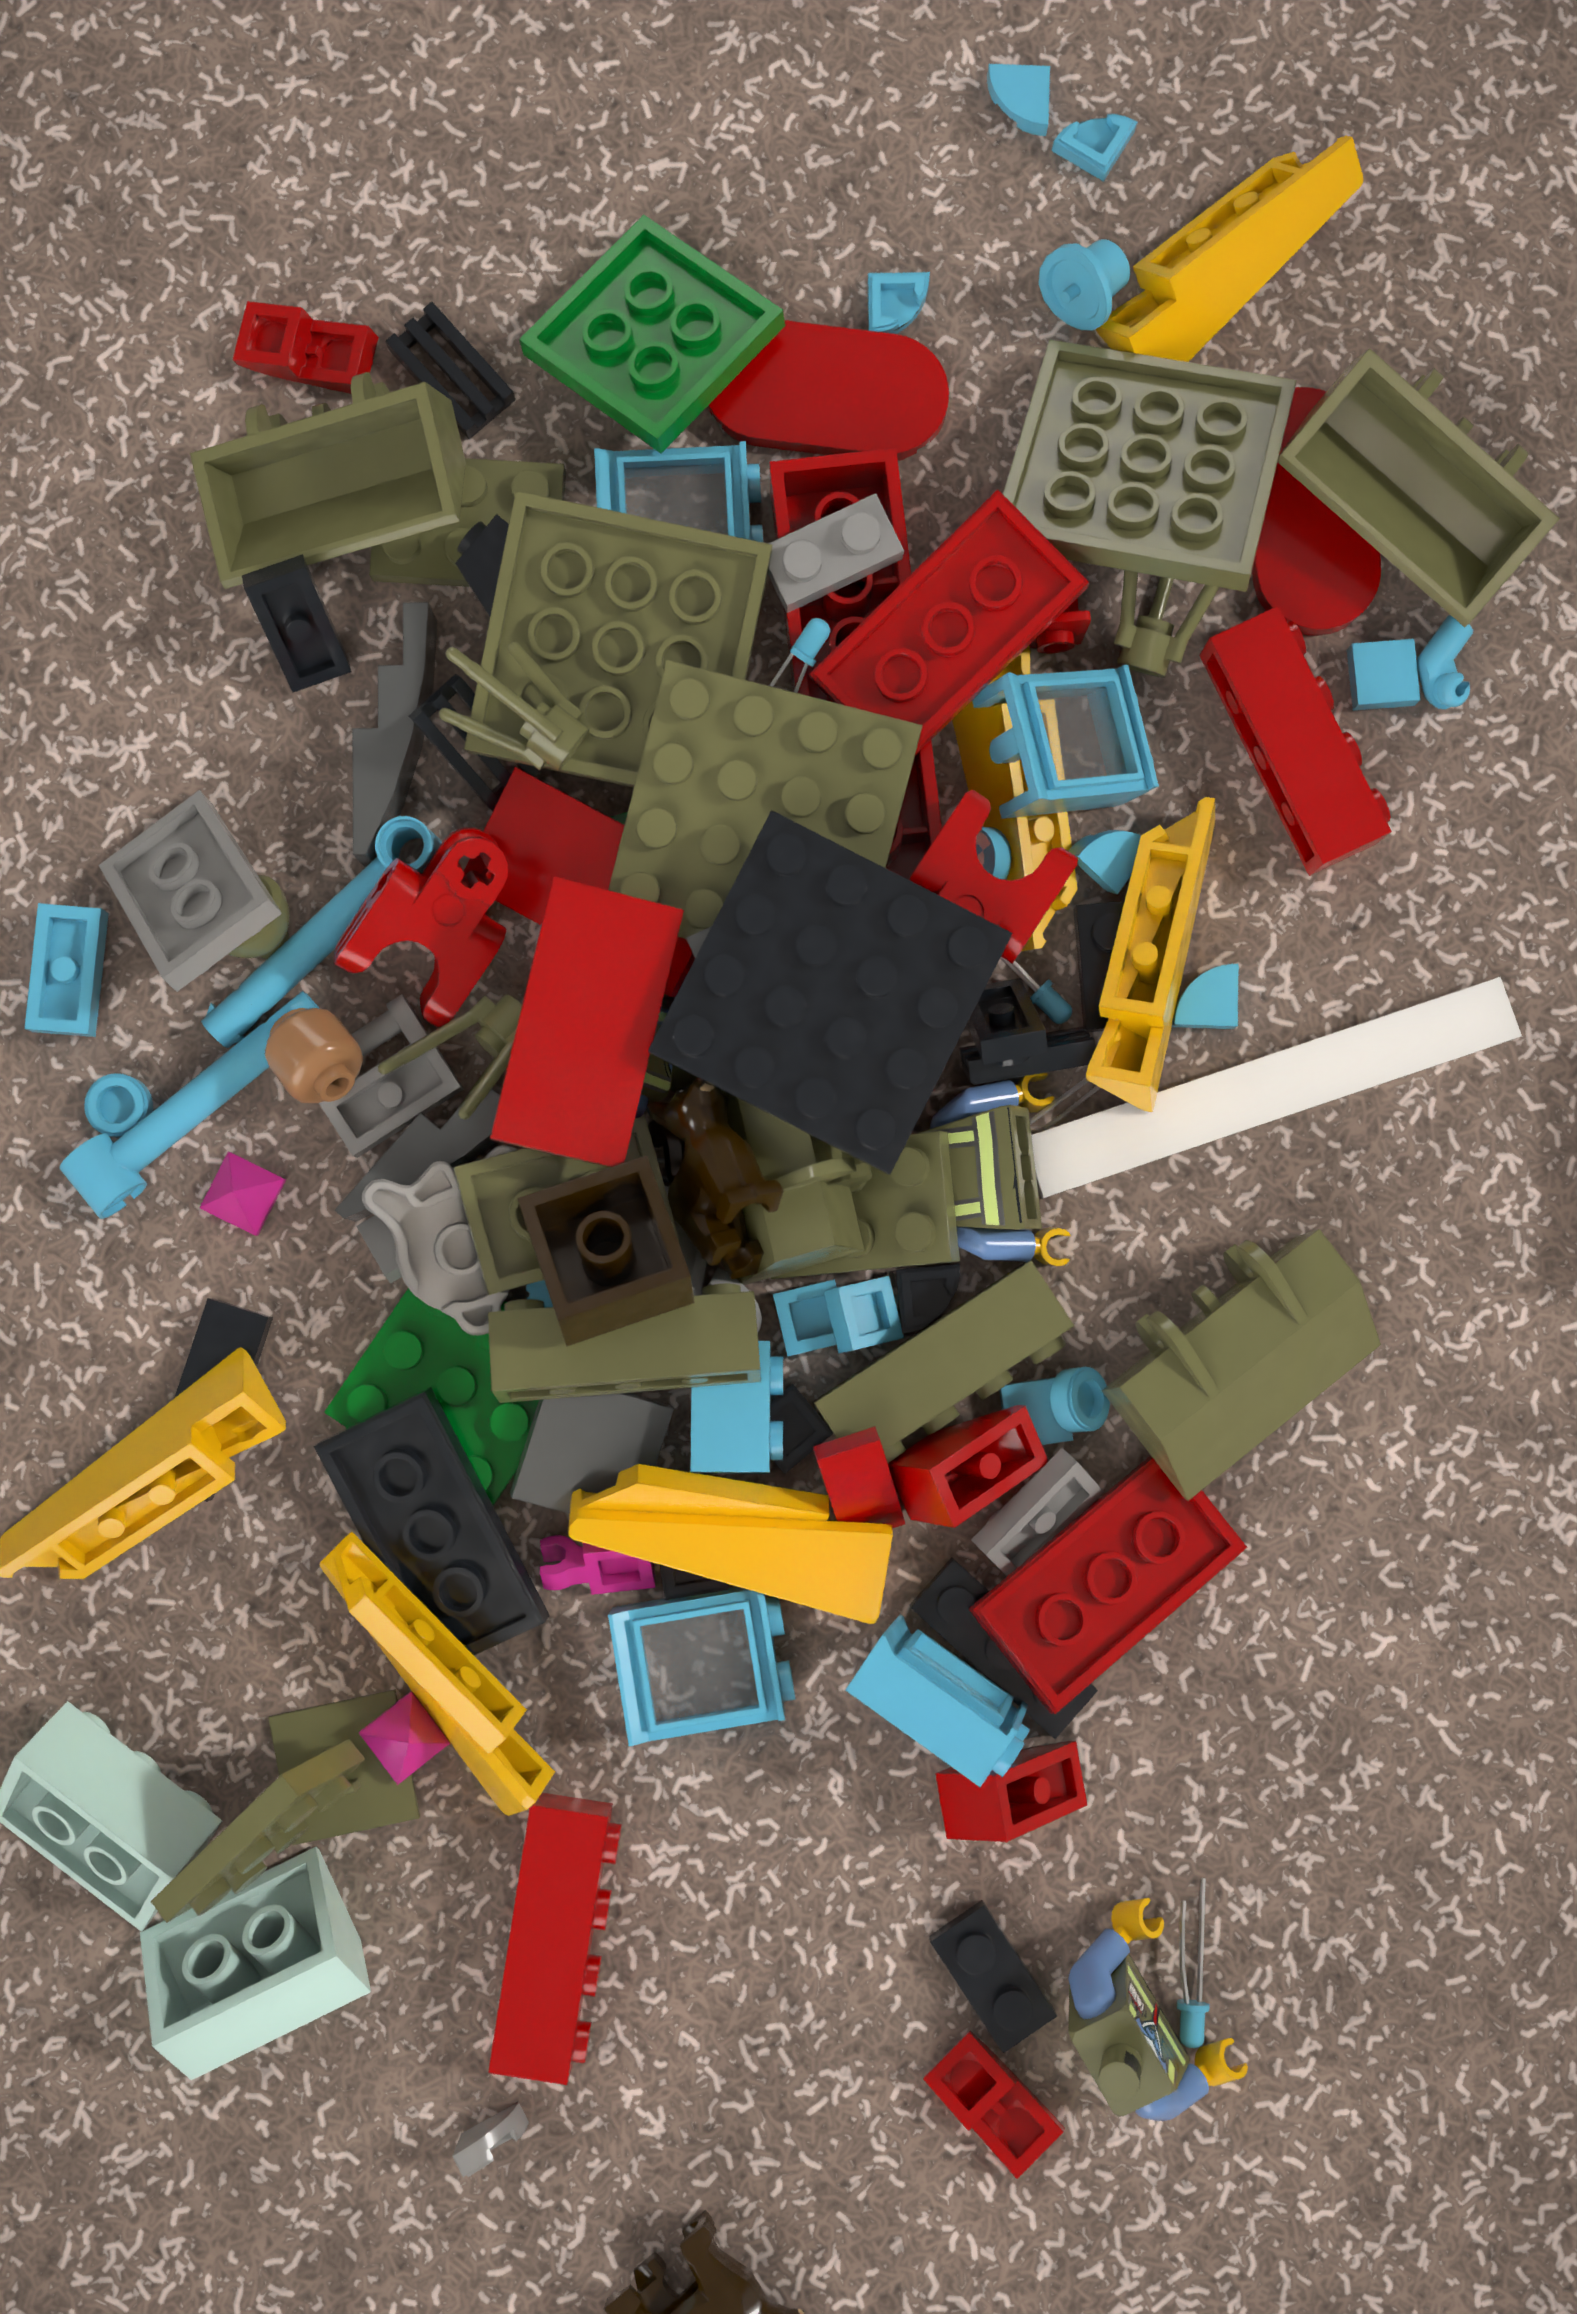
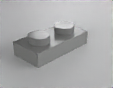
[768,493,904,613]
[971,1448,1104,1576]

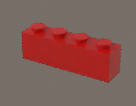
[1199,606,1392,876]
[488,1793,622,2085]

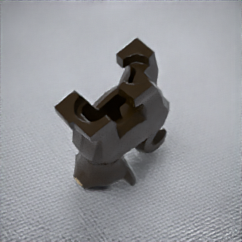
[647,1078,784,1279]
[604,2210,805,2314]

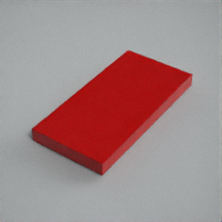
[809,489,1089,755]
[464,767,695,998]
[490,876,684,1168]
[969,1455,1248,1714]

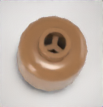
[264,1008,363,1104]

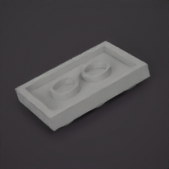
[98,790,282,992]

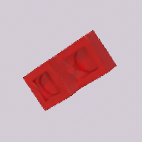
[232,301,379,394]
[813,1426,905,1529]
[923,2030,1065,2179]

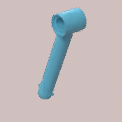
[201,816,442,1048]
[59,991,320,1219]

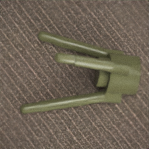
[1113,570,1220,678]
[439,641,589,771]
[378,995,522,1120]

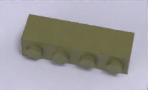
[813,1261,1074,1463]
[488,1283,761,1403]

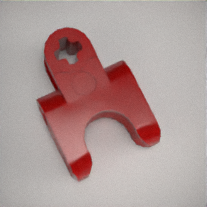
[909,790,1078,964]
[334,828,508,1027]

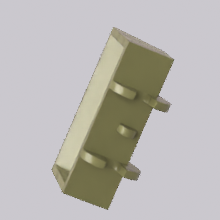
[1278,348,1560,627]
[190,372,466,589]
[720,1089,872,1285]
[1101,1229,1381,1501]

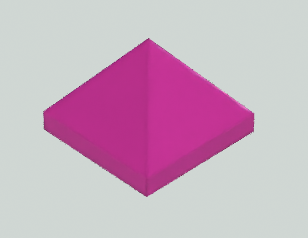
[199,1151,286,1236]
[358,1691,450,1785]

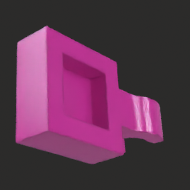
[540,1535,655,1595]

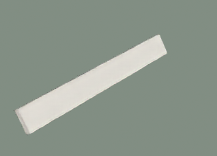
[1031,977,1522,1199]

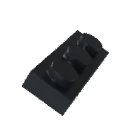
[910,1557,1098,1739]

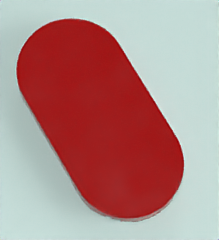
[707,320,949,461]
[1252,387,1382,636]

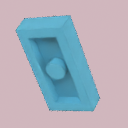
[24,903,109,1037]

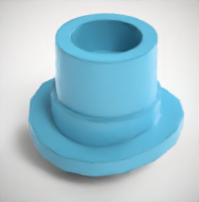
[1039,239,1130,331]

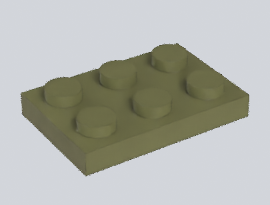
[369,458,566,587]
[453,1116,680,1295]
[771,1131,960,1279]
[151,1739,365,1923]

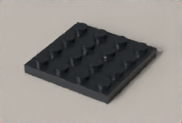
[648,810,1013,1175]

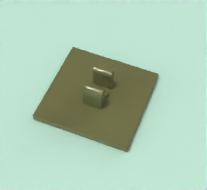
[268,1689,420,1845]

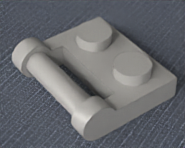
[319,994,464,1158]

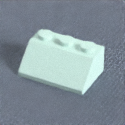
[0,1701,222,1932]
[140,1847,371,2080]

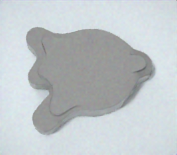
[362,1145,516,1336]

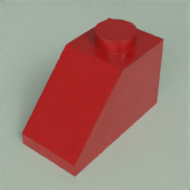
[888,1405,1048,1528]
[935,1741,1087,1842]

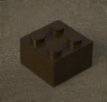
[517,1155,695,1346]

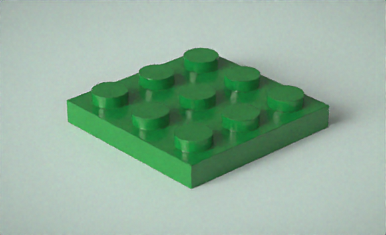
[519,214,785,454]
[324,1288,539,1507]

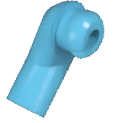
[1417,615,1473,709]

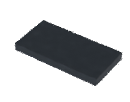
[314,1387,550,1655]

